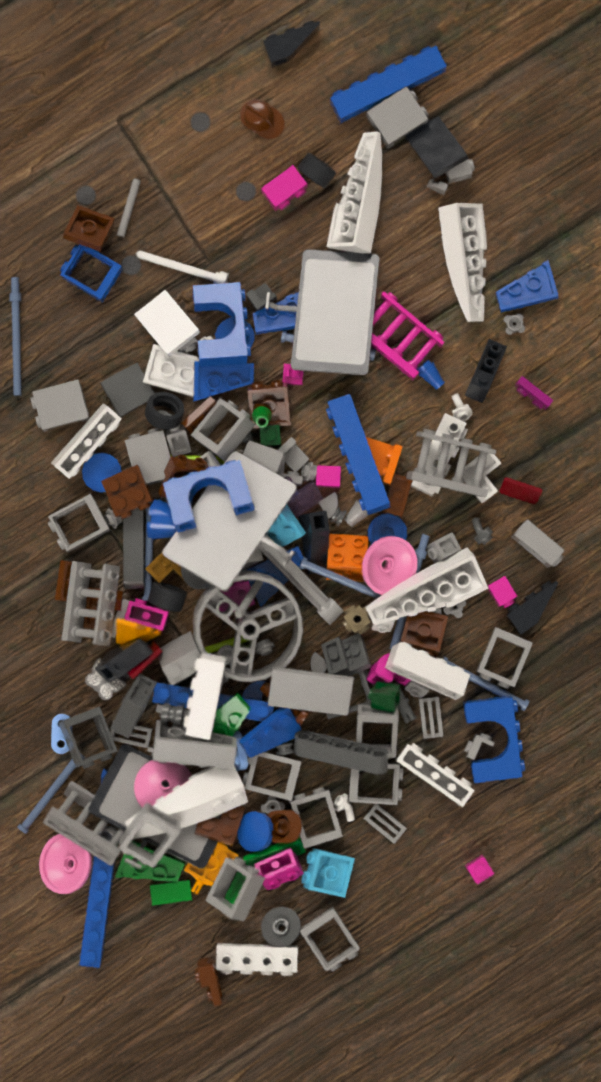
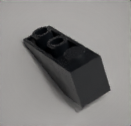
[263,21,320,68]
[464,339,507,403]
[298,511,330,575]
[506,580,558,635]
[95,638,153,683]

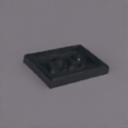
[405,116,468,178]

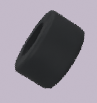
[298,152,336,188]
[148,582,187,612]

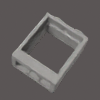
[191,398,255,462]
[47,494,110,552]
[511,519,565,568]
[476,627,533,689]
[356,704,398,758]
[242,752,301,801]
[349,763,403,805]
[290,787,343,848]
[119,802,181,868]
[205,857,265,921]
[300,907,360,971]

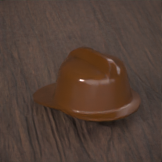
[240,99,284,139]
[267,810,302,843]

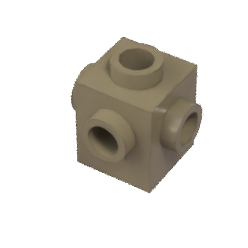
[342,605,371,634]

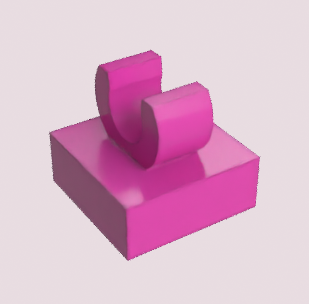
[283,364,303,386]

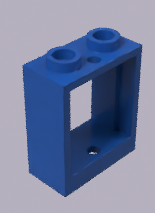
[60,244,123,303]

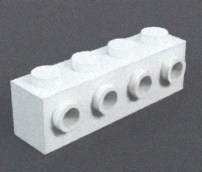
[51,403,122,479]
[411,413,468,496]
[385,642,470,700]
[184,653,226,740]
[396,743,474,807]
[216,943,298,976]

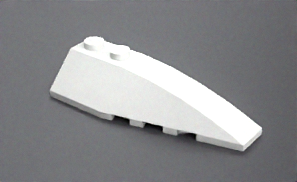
[327,132,382,253]
[439,203,487,322]
[365,548,488,625]
[125,766,248,839]

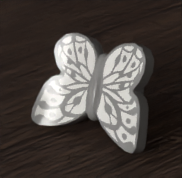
[85,658,126,700]

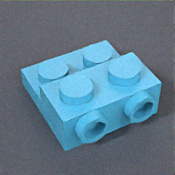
[267,505,306,547]
[302,848,355,898]

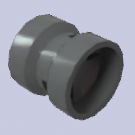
[161,703,184,726]

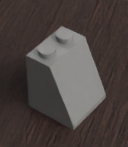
[158,631,202,685]

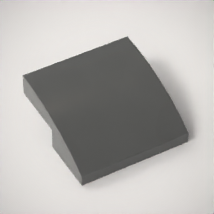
[100,363,155,417]
[321,633,371,676]

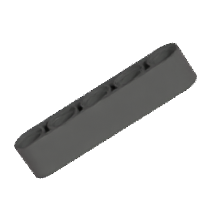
[123,509,145,589]
[294,730,388,774]

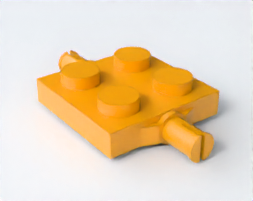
[184,842,239,895]

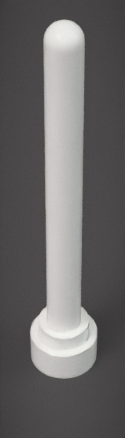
[136,251,229,284]

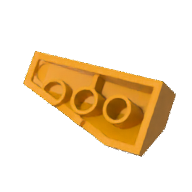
[116,618,162,646]

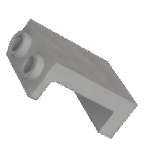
[366,86,429,149]
[30,380,90,432]
[125,428,171,485]

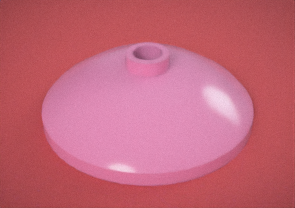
[362,536,417,595]
[134,760,192,808]
[39,834,92,894]

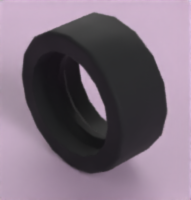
[145,392,184,430]

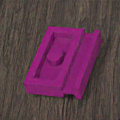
[515,376,553,410]

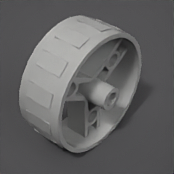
[192,570,303,682]

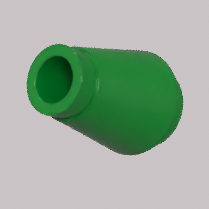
[252,406,272,428]

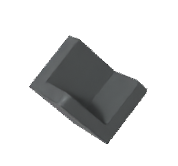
[246,283,277,311]

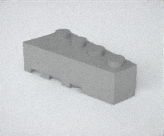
[153,720,236,769]

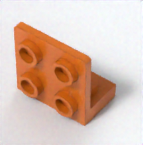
[366,437,403,486]
[326,534,368,582]

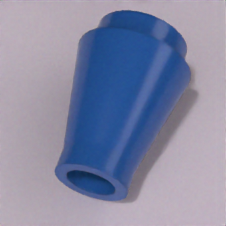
[417,360,445,390]

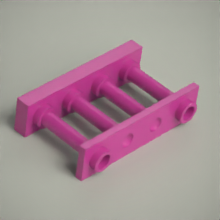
[371,292,445,380]

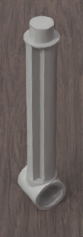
[257,534,344,625]

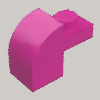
[366,653,411,686]

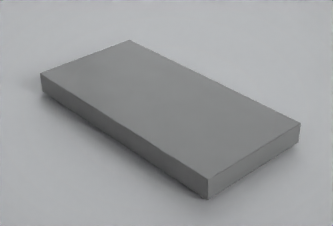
[268,667,353,716]

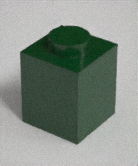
[259,425,281,448]
[368,681,400,713]

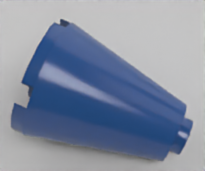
[147,500,177,539]

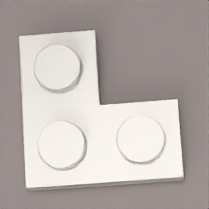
[462,454,501,503]

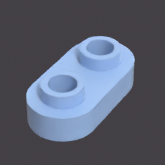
[51,714,72,754]
[233,731,248,771]

